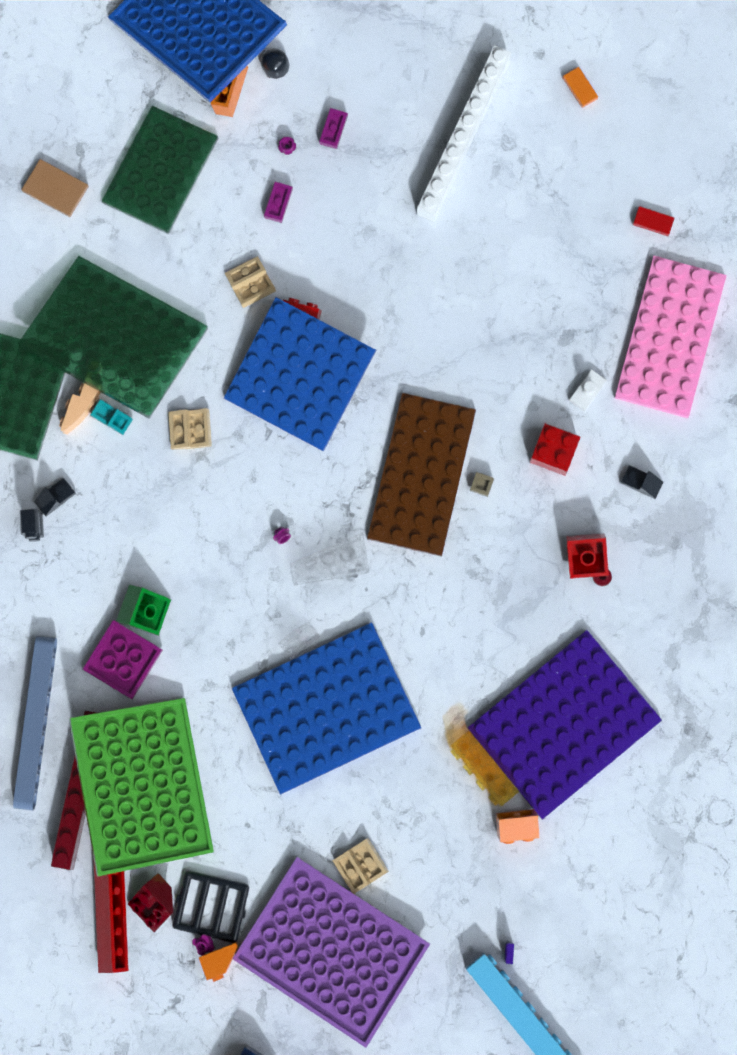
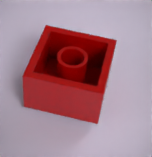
[530,423,581,476]

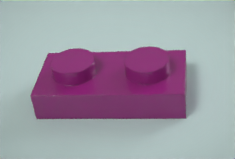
[319,108,348,149]
[264,182,293,223]

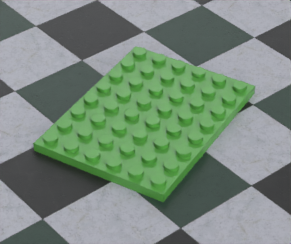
[69,698,214,876]

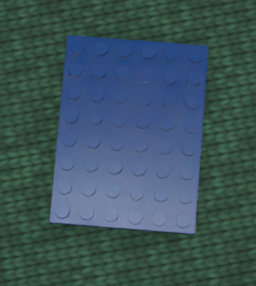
[108,0,287,103]
[232,623,421,795]

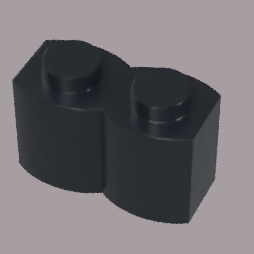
[19,509,44,542]

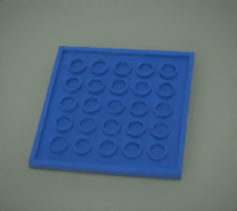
[224,297,377,451]

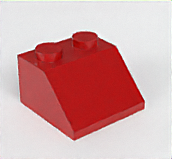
[566,533,609,579]

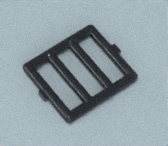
[172,870,250,943]

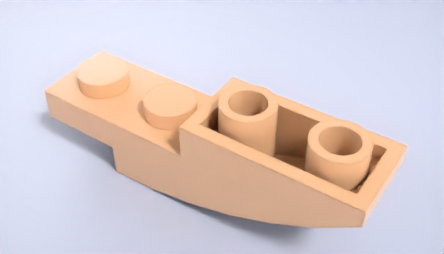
[59,361,103,434]

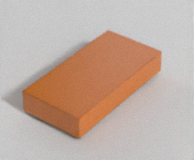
[563,67,598,108]

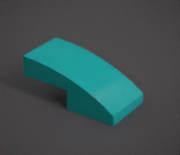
[90,399,133,435]

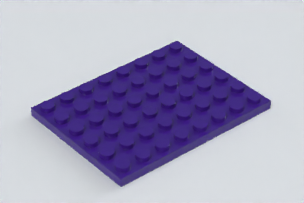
[467,630,662,820]

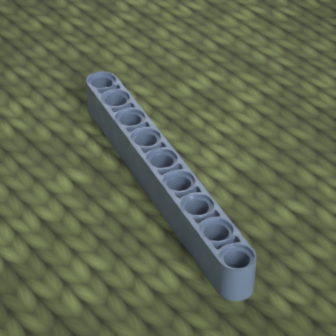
[13,636,57,811]

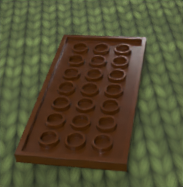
[367,393,476,557]

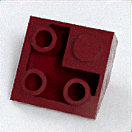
[128,873,173,933]

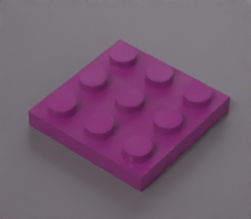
[82,620,163,700]

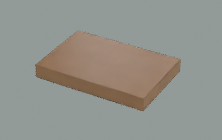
[21,159,89,217]

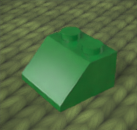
[116,585,171,636]

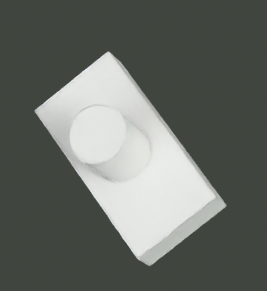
[569,370,607,412]

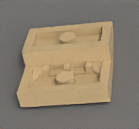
[225,256,276,308]
[169,408,212,450]
[332,838,389,894]

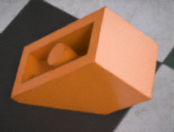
[199,942,239,982]

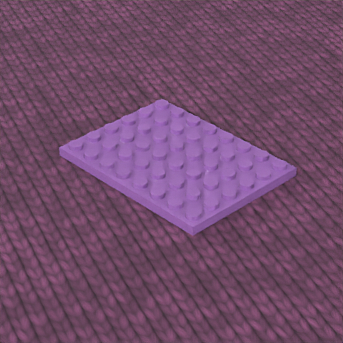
[233,857,430,1048]

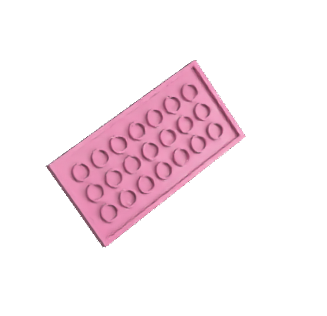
[615,256,727,418]

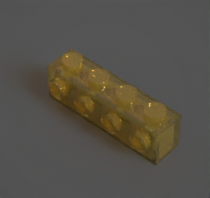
[450,731,520,807]

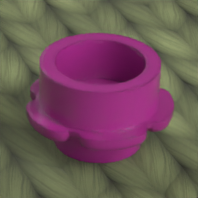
[278,137,296,155]
[273,527,291,544]

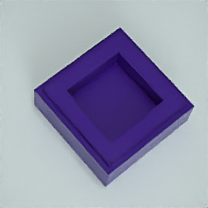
[504,942,514,964]

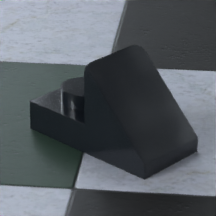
[621,465,663,499]
[34,478,76,517]

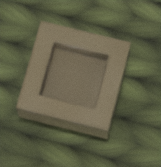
[470,472,494,497]

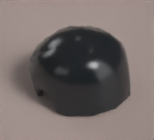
[260,48,290,79]

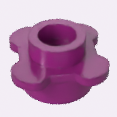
[192,934,215,956]

